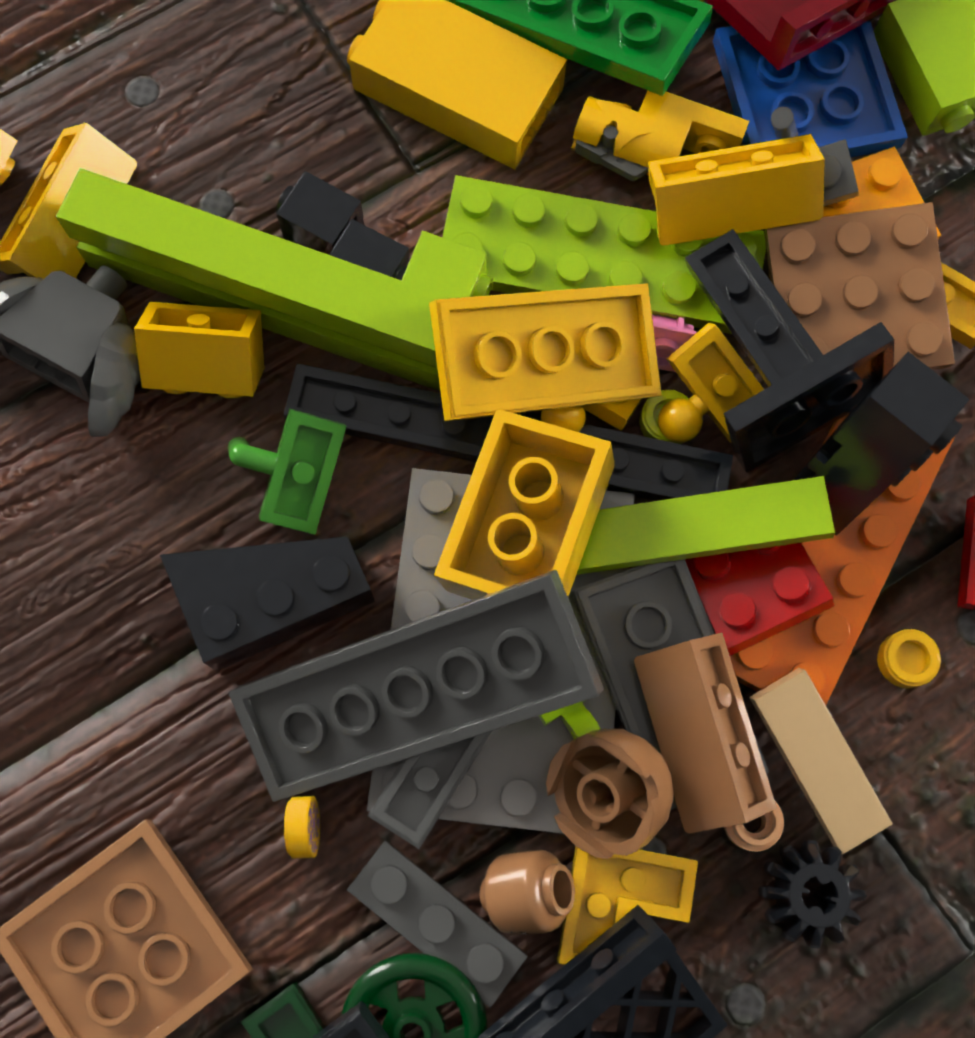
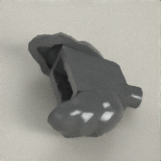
[0,266,141,437]

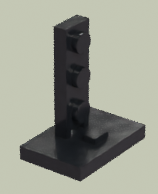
[685,229,895,473]

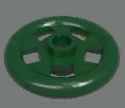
[341,953,488,1038]

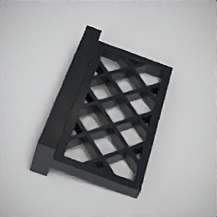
[477,905,728,1038]

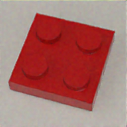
[685,543,835,656]

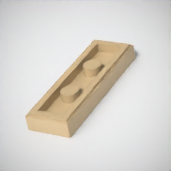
[749,668,893,855]

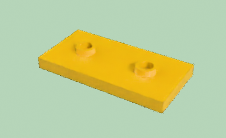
[429,283,662,421]

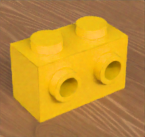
[134,302,264,398]

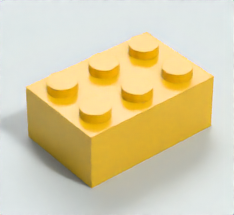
[434,408,615,600]

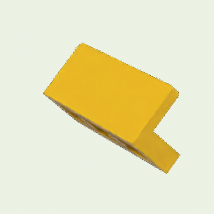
[0,123,137,279]
[648,134,825,246]

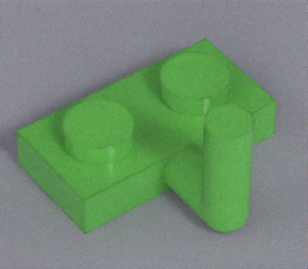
[228,408,347,535]

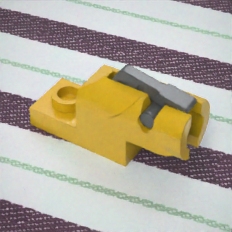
[571,90,749,182]

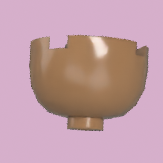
[546,729,674,859]

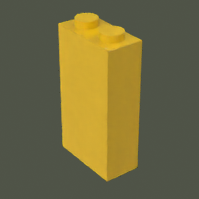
[347,0,567,170]

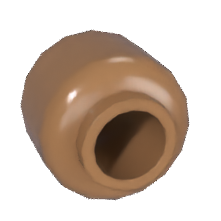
[480,850,575,935]

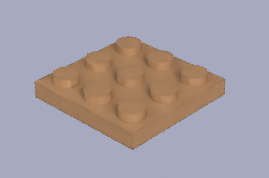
[764,202,955,370]
[0,819,253,1038]

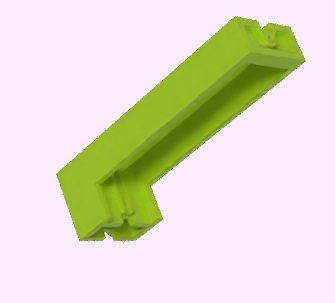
[56,168,493,391]

